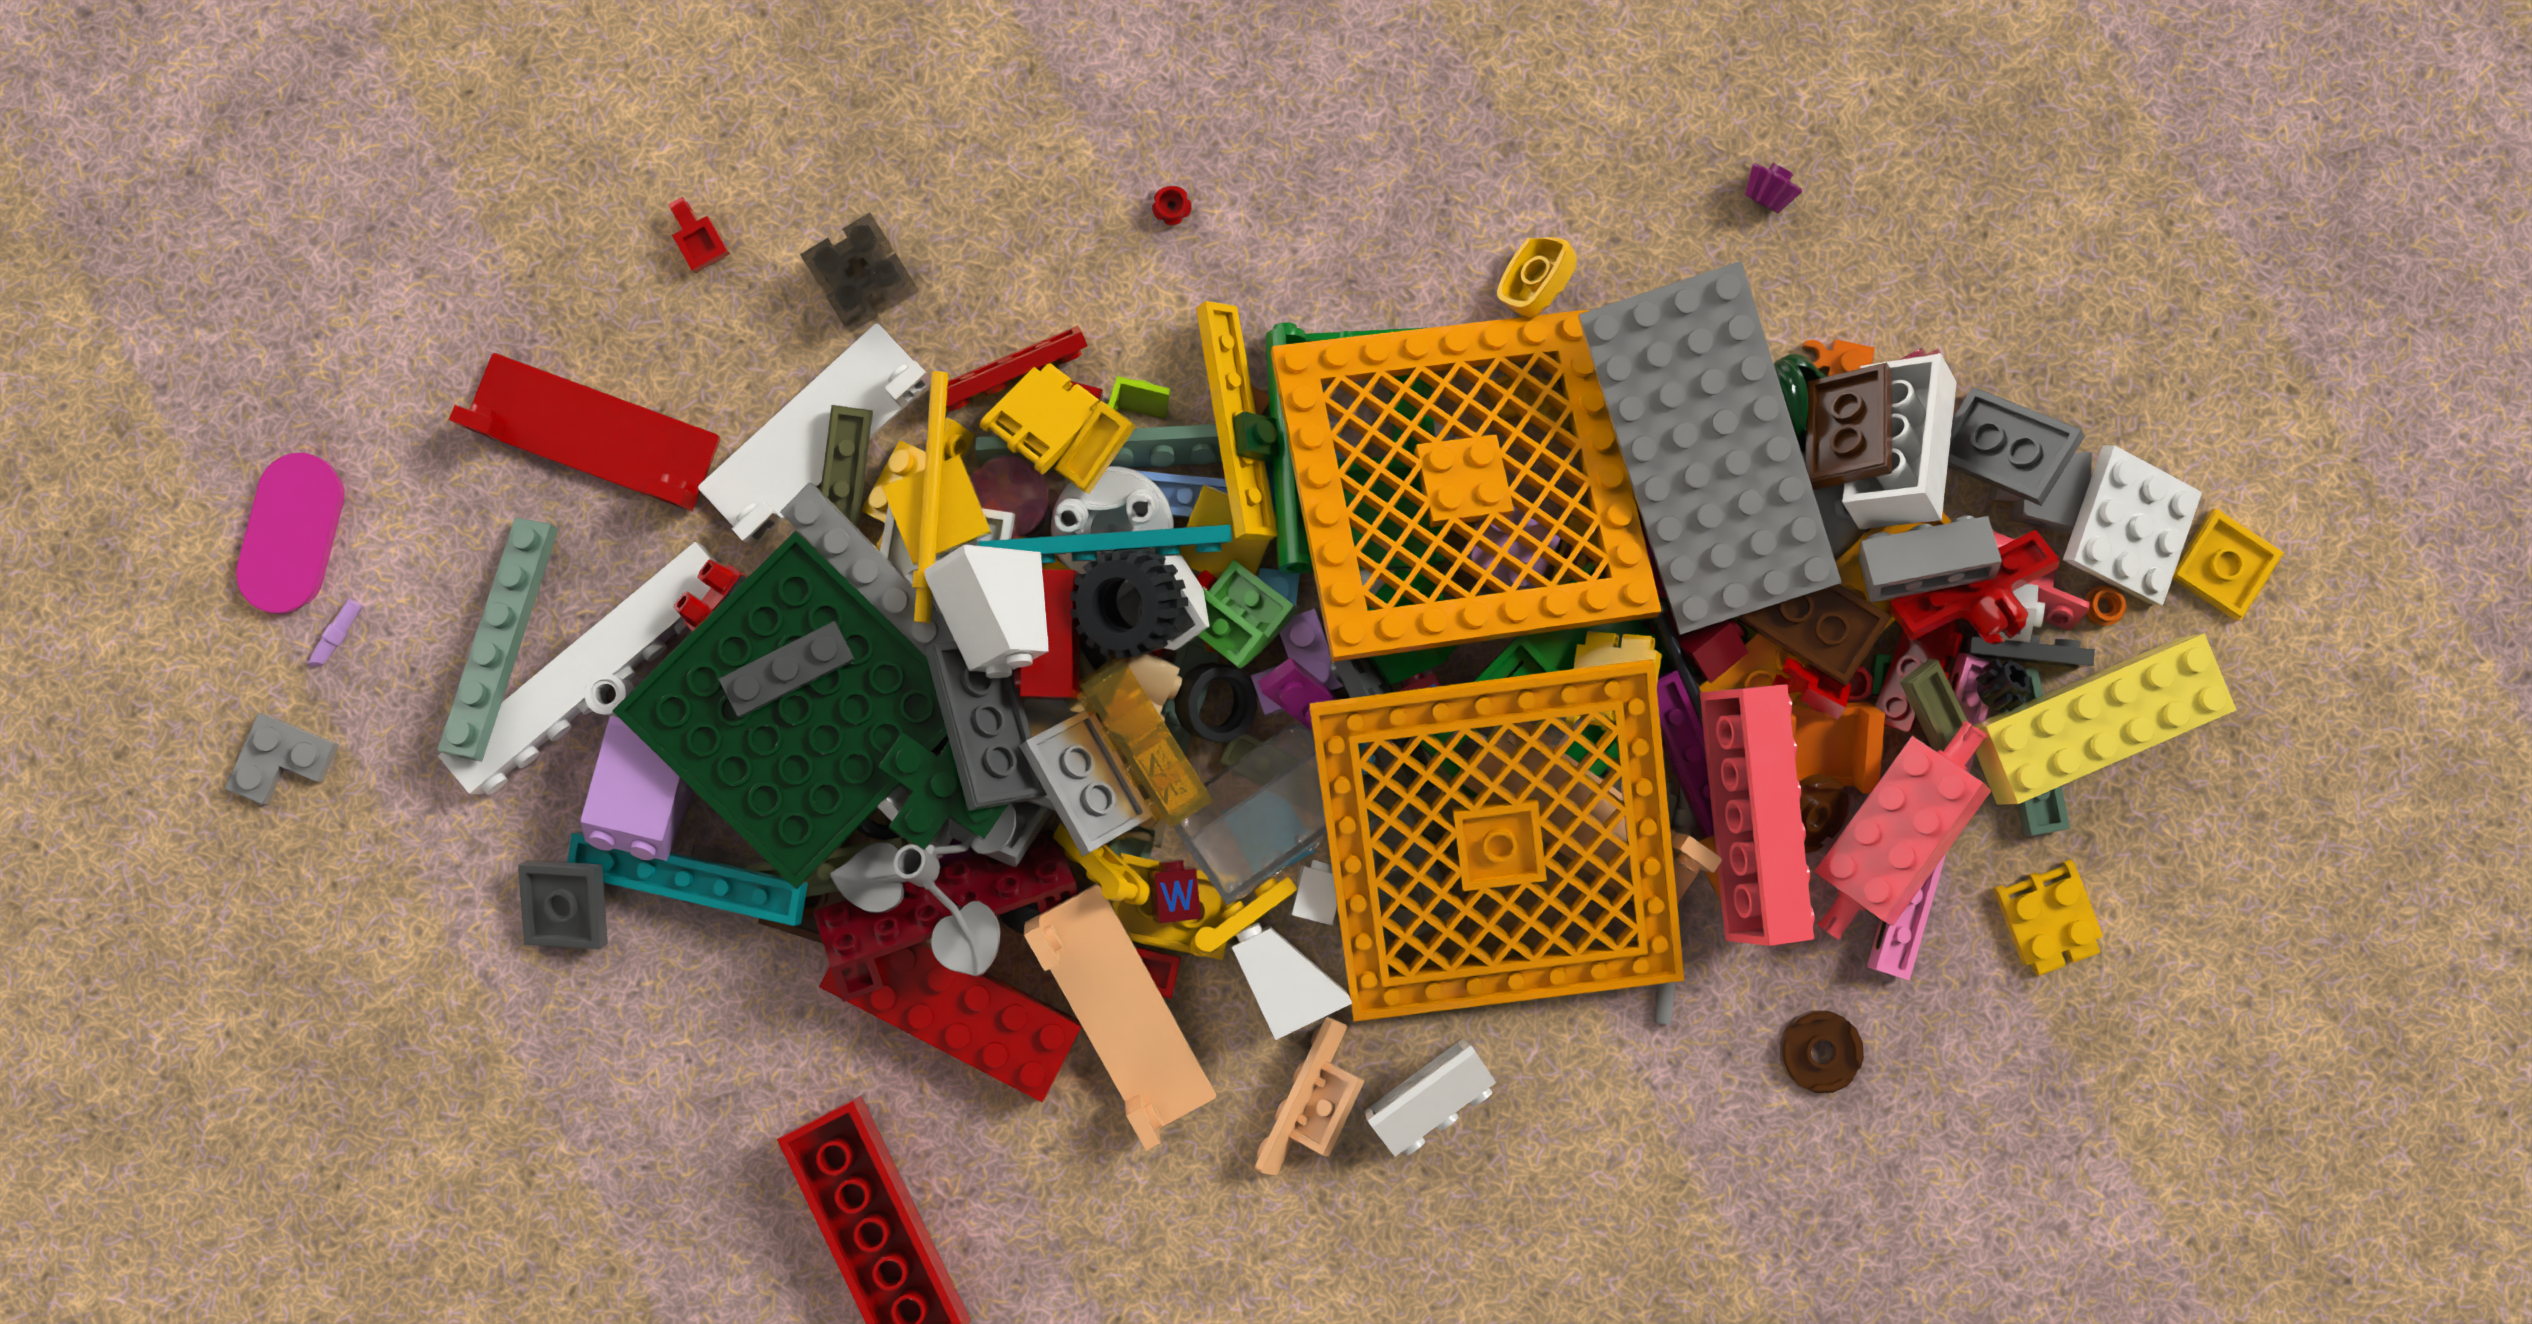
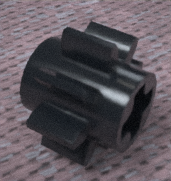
[1976,659,2031,712]

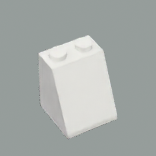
[925,545,1049,678]
[1232,922,1352,1040]

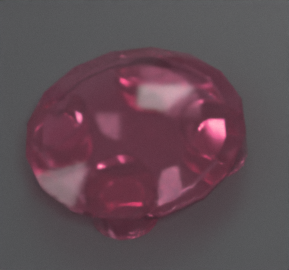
[970,456,1048,537]

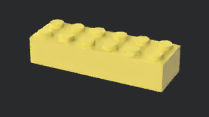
[1973,633,2236,805]

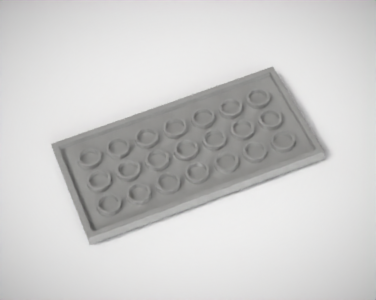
[1578,261,1842,635]

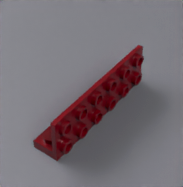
[814,830,1078,1002]

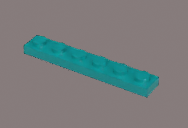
[977,525,1232,564]
[567,832,808,926]

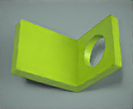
[1108,376,1171,419]

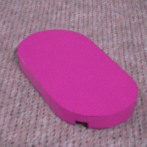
[236,453,345,614]

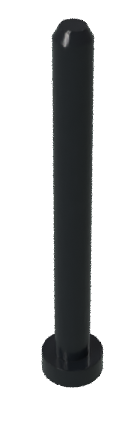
[1643,599,1703,727]

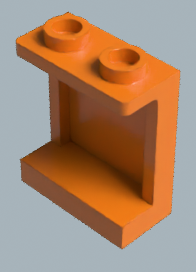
[1791,702,1885,794]

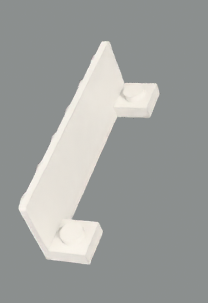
[698,324,931,547]

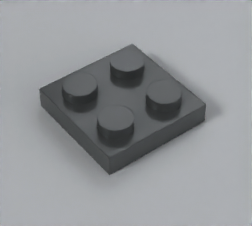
[518,860,608,949]

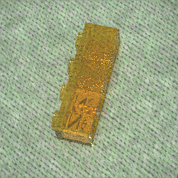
[1076,658,1213,828]

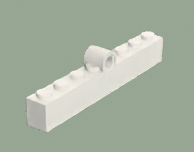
[438,542,717,795]

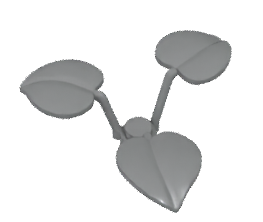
[830,803,1016,977]

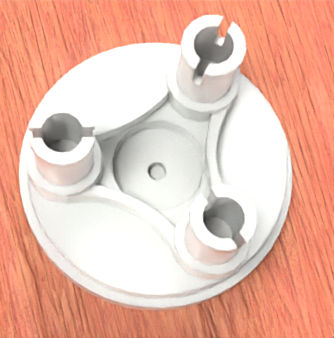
[1051,466,1174,588]

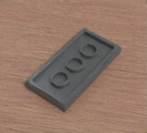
[925,641,1047,811]

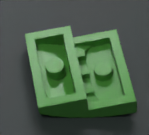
[1197,560,1299,669]

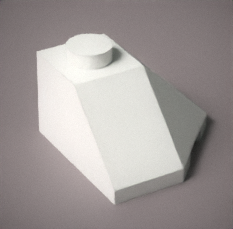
[1116,555,1210,650]

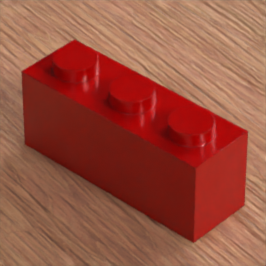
[1014,569,1081,700]

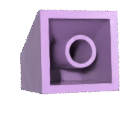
[580,716,694,861]

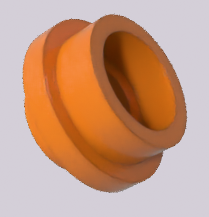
[2084,585,2126,626]

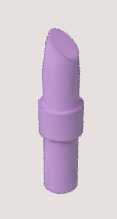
[308,598,363,666]

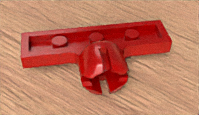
[1889,529,2060,645]

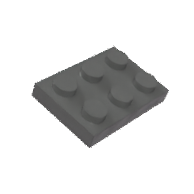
[1947,387,2085,506]

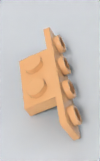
[1255,1017,1364,1175]

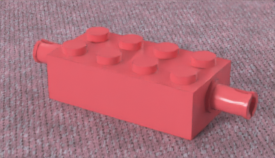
[1814,720,1992,940]

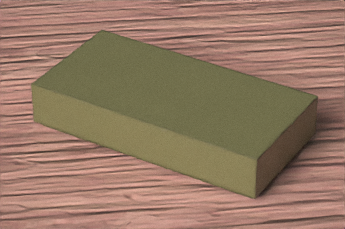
[1899,659,1968,751]

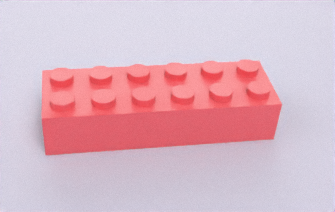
[1699,684,1815,946]

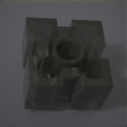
[800,212,919,333]

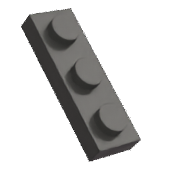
[719,621,855,718]
[1959,630,2095,668]

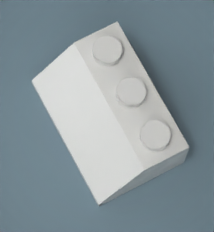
[1364,1038,1497,1157]

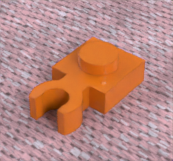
[1802,339,1875,377]

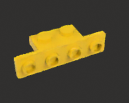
[861,418,974,551]

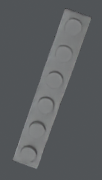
[780,483,955,656]

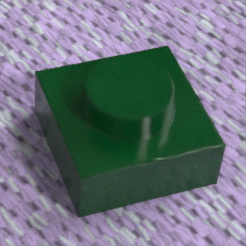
[1233,411,1280,462]

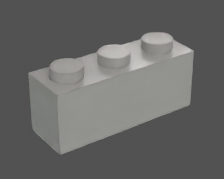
[1858,516,2002,603]

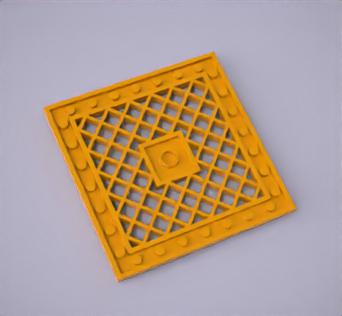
[1271,309,1662,662]
[1309,659,1685,1022]

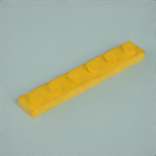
[1196,301,1278,541]

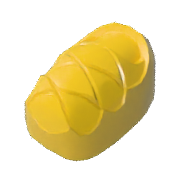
[1497,237,1577,318]

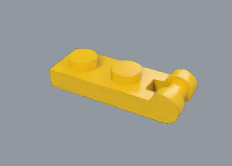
[1053,823,1149,905]
[1189,876,1298,957]

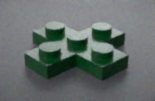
[878,732,1009,850]

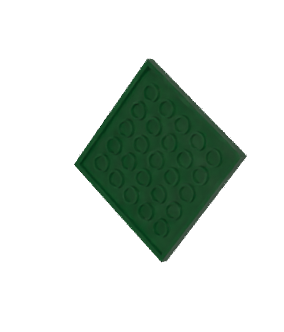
[612,530,948,889]

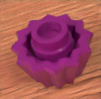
[1745,162,1802,214]

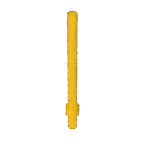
[912,371,948,623]

